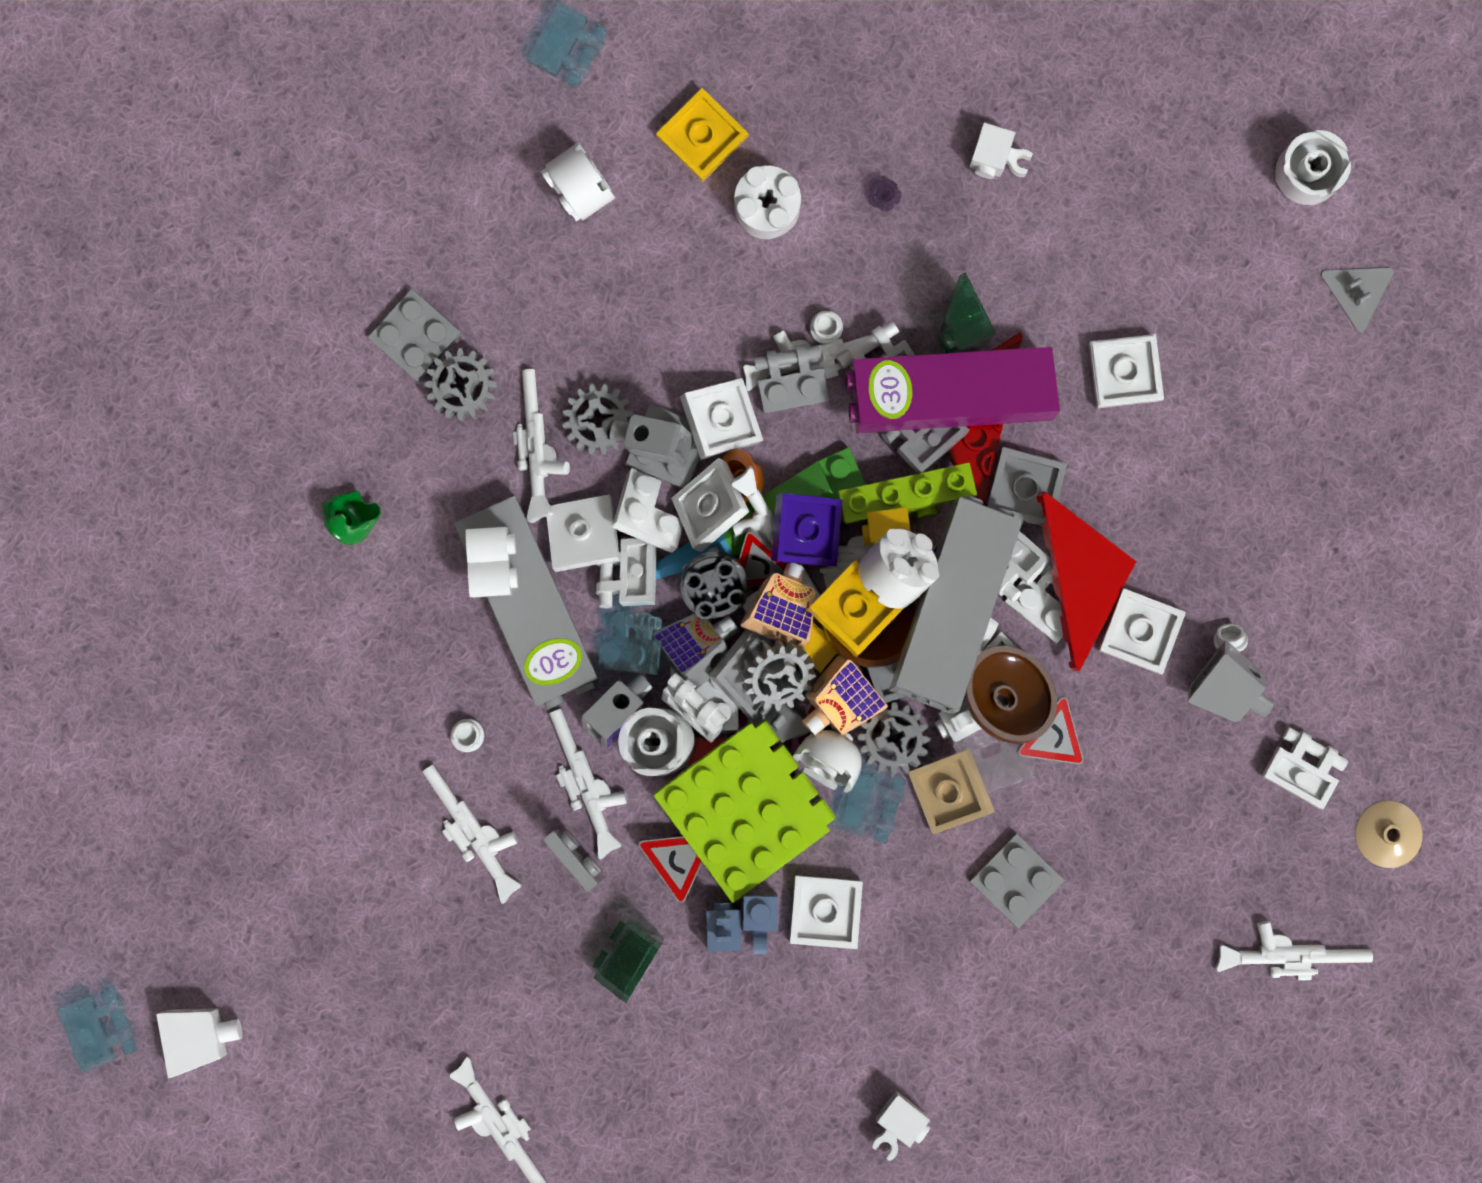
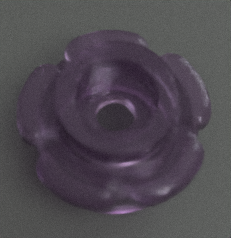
[868,179,901,211]

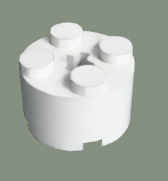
[1275,130,1351,205]
[541,142,616,221]
[734,166,801,239]
[858,529,939,609]
[618,708,695,776]

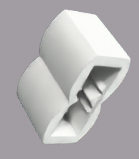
[466,527,518,598]

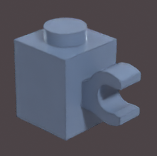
[743,894,778,954]
[706,902,742,952]

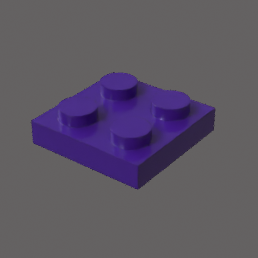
[771,493,843,567]

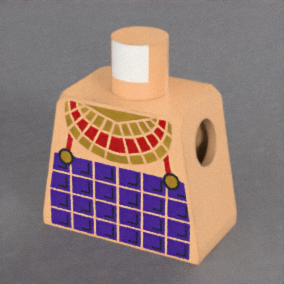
[740,563,816,648]
[802,654,888,736]

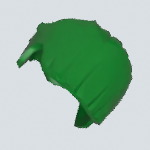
[320,490,382,545]

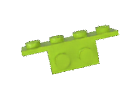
[838,463,977,524]

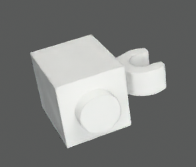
[969,123,1033,179]
[934,699,982,743]
[872,1091,930,1161]

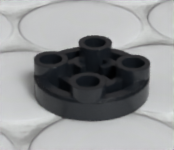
[680,551,748,620]

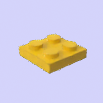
[656,88,749,183]
[807,560,903,657]

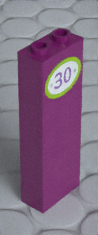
[845,347,1060,434]

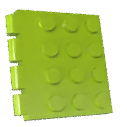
[653,720,836,903]

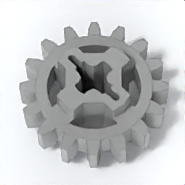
[424,348,498,422]
[562,384,634,457]
[741,639,816,711]
[856,702,930,777]

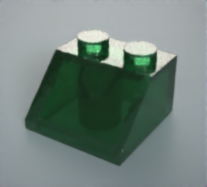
[937,272,996,354]
[592,917,664,1003]

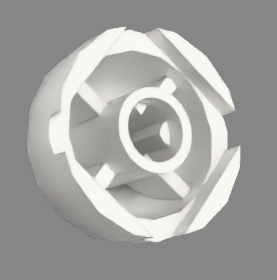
[793,730,862,792]

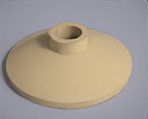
[1356,801,1423,868]

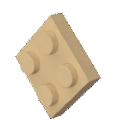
[908,748,995,835]

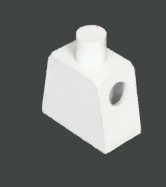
[156,1008,242,1078]

